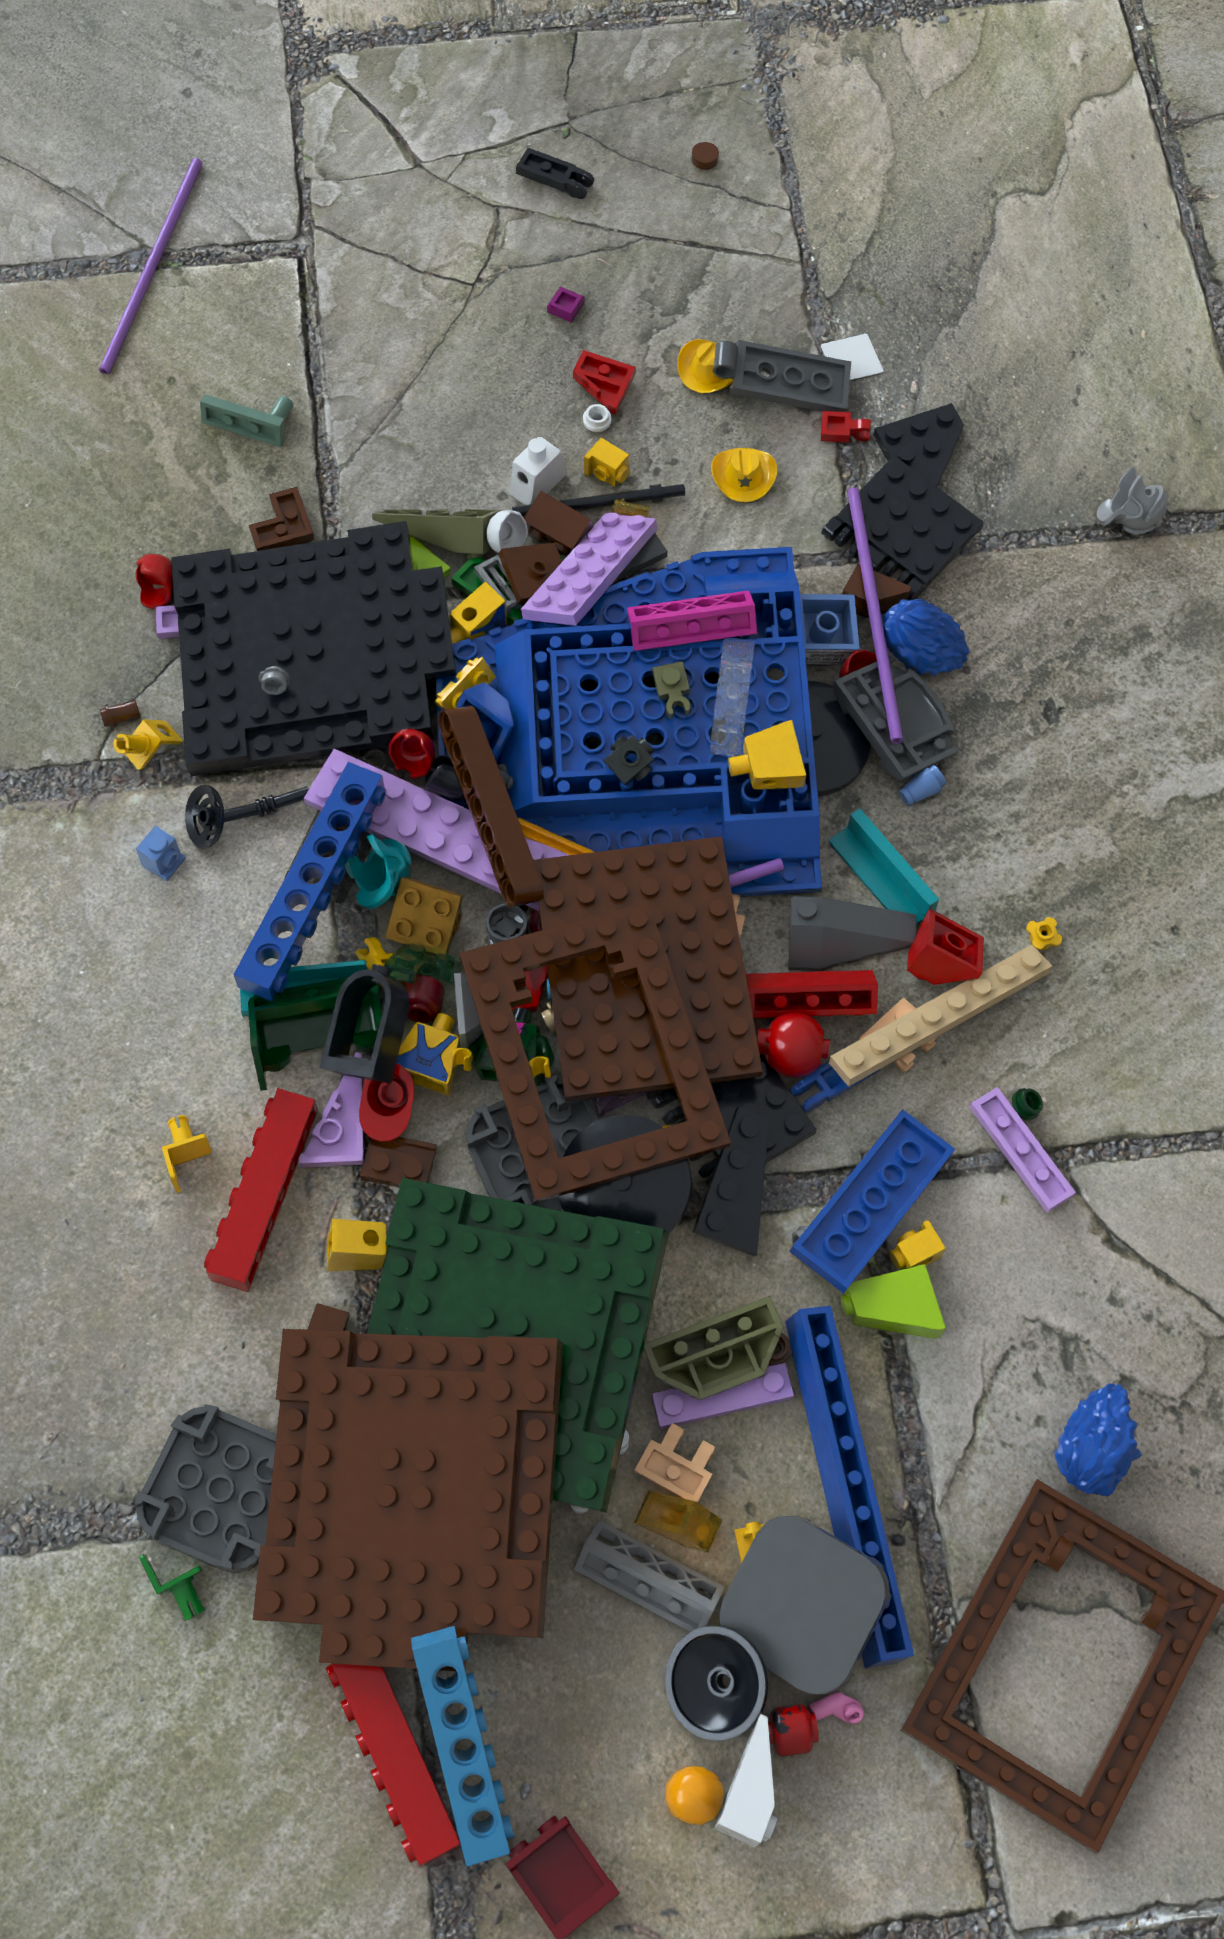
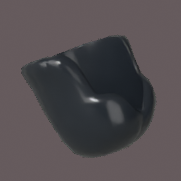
[423,755,465,800]

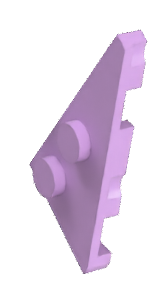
[299,1052,364,1168]

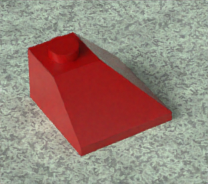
[907,908,984,985]

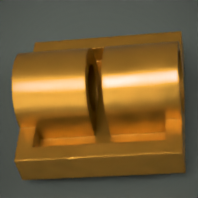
[385,876,464,957]

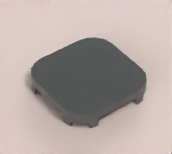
[465,1075,599,1211]
[134,1404,277,1573]
[719,1516,892,1694]

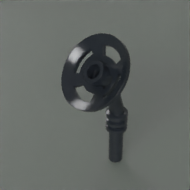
[185,785,309,848]

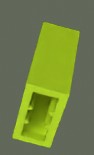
[840,1264,946,1339]

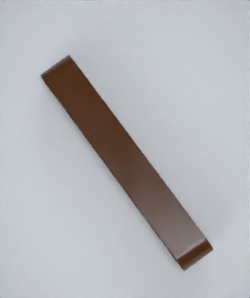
[438,706,544,907]

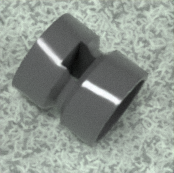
[486,903,528,945]

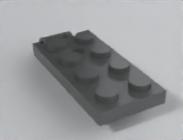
[713,340,851,412]

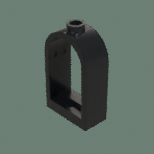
[319,964,409,1084]

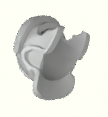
[1097,467,1168,534]

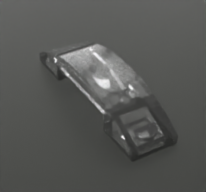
[709,638,755,757]

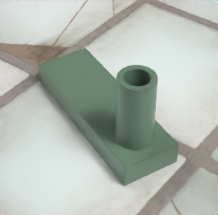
[200,394,293,447]

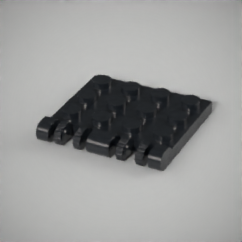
[821,455,984,600]
[644,1054,817,1187]

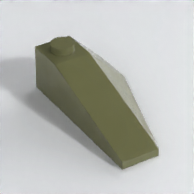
[372,509,502,558]

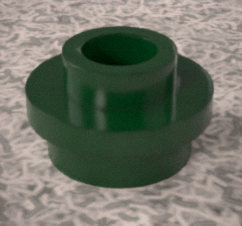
[1012,1088,1043,1121]

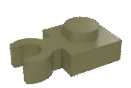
[652,661,690,719]

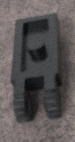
[516,148,595,199]

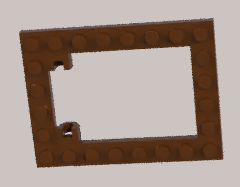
[459,901,731,1203]
[900,1479,1224,1854]

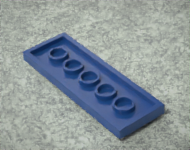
[789,1109,955,1294]

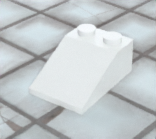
[714,1714,778,1847]

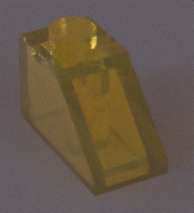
[634,1490,722,1553]

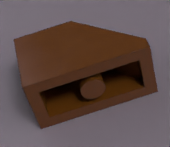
[842,564,912,618]

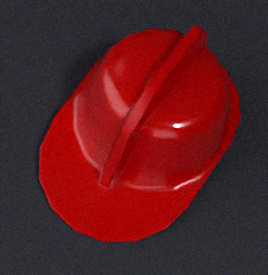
[359,1063,414,1142]

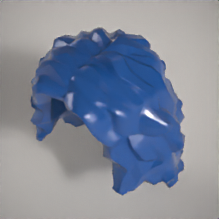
[882,599,969,676]
[1054,1383,1142,1496]

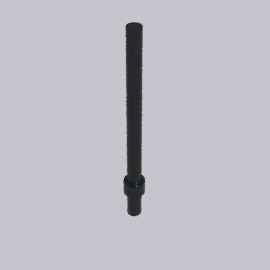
[512,484,685,517]

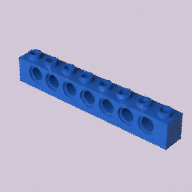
[233,762,387,1002]

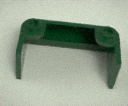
[248,977,383,1091]

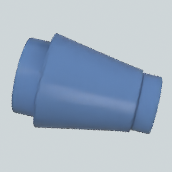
[898,765,946,806]

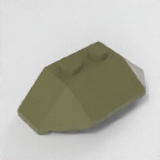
[643,1296,784,1401]

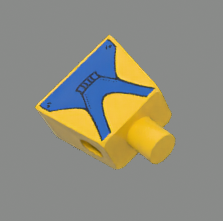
[450,582,507,644]
[396,1013,460,1096]

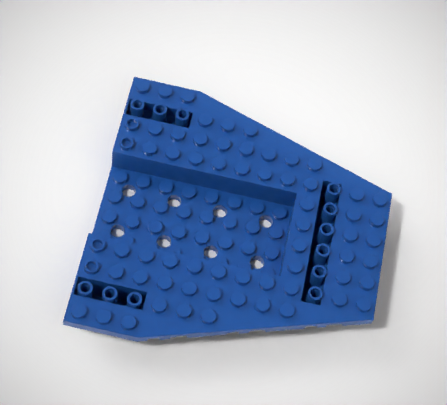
[436,547,822,897]

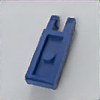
[790,1061,882,1113]

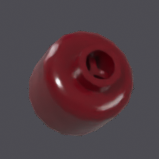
[404,974,445,1023]

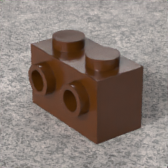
[524,491,593,556]

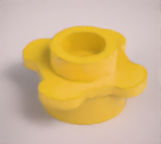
[1026,917,1062,950]

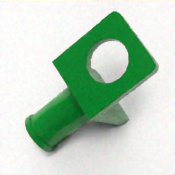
[139,1554,206,1621]

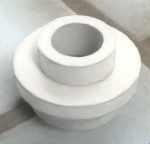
[583,404,611,432]

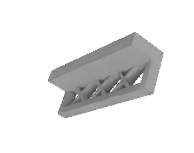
[574,1520,725,1632]

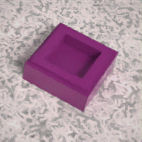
[547,286,585,323]

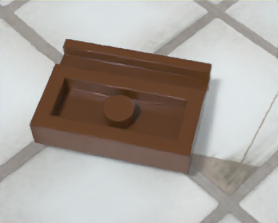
[360,1137,437,1187]

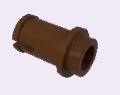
[99,699,141,728]

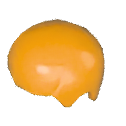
[664,1765,725,1825]

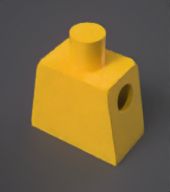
[728,720,806,789]
[327,1219,389,1271]

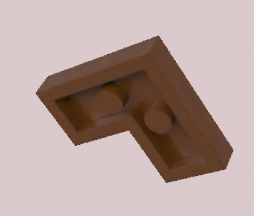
[249,487,314,551]

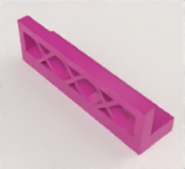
[627,591,757,651]

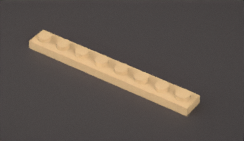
[829,945,1052,1086]

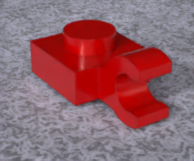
[820,411,871,443]

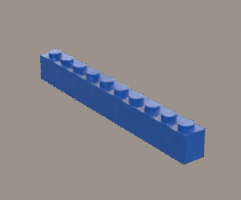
[785,1306,914,1669]

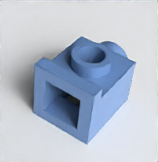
[136,826,186,882]

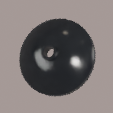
[665,1625,768,1741]

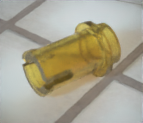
[612,498,650,518]

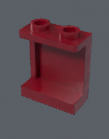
[505,1815,620,1939]

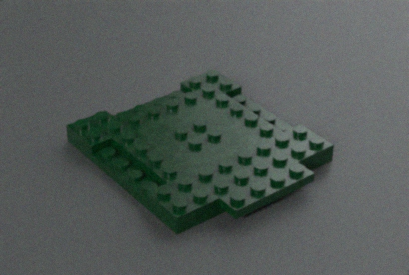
[367,1178,669,1513]

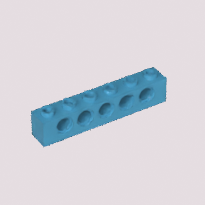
[411,1626,514,1867]

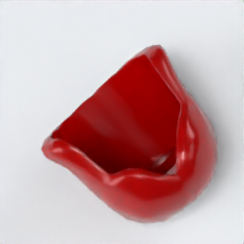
[135,554,173,609]

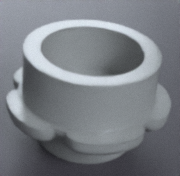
[259,666,290,695]

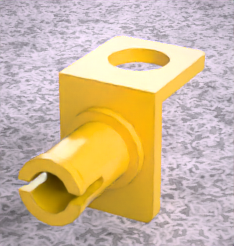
[113,719,183,770]
[162,1115,212,1193]

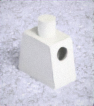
[509,437,566,505]

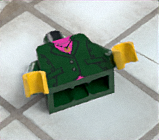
[452,1008,555,1086]

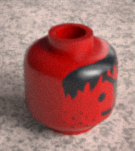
[768,1704,819,1757]

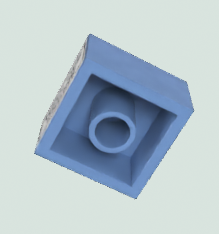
[800,594,860,665]

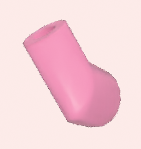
[807,1692,864,1724]

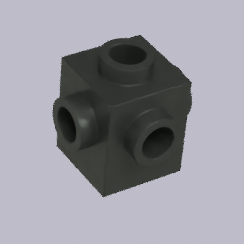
[604,735,655,787]

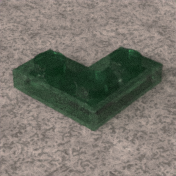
[384,944,462,984]

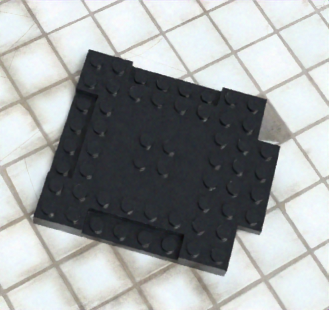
[171,521,456,777]

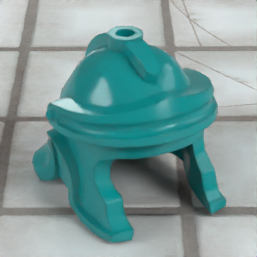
[345,834,412,909]

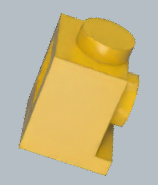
[584,438,630,487]
[889,1220,946,1269]

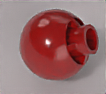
[757,1013,830,1078]

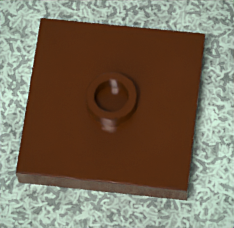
[498,542,562,604]

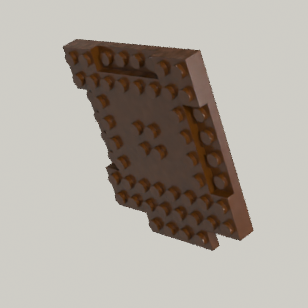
[253,1329,563,1671]

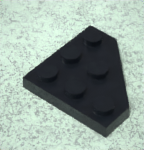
[873,403,964,487]

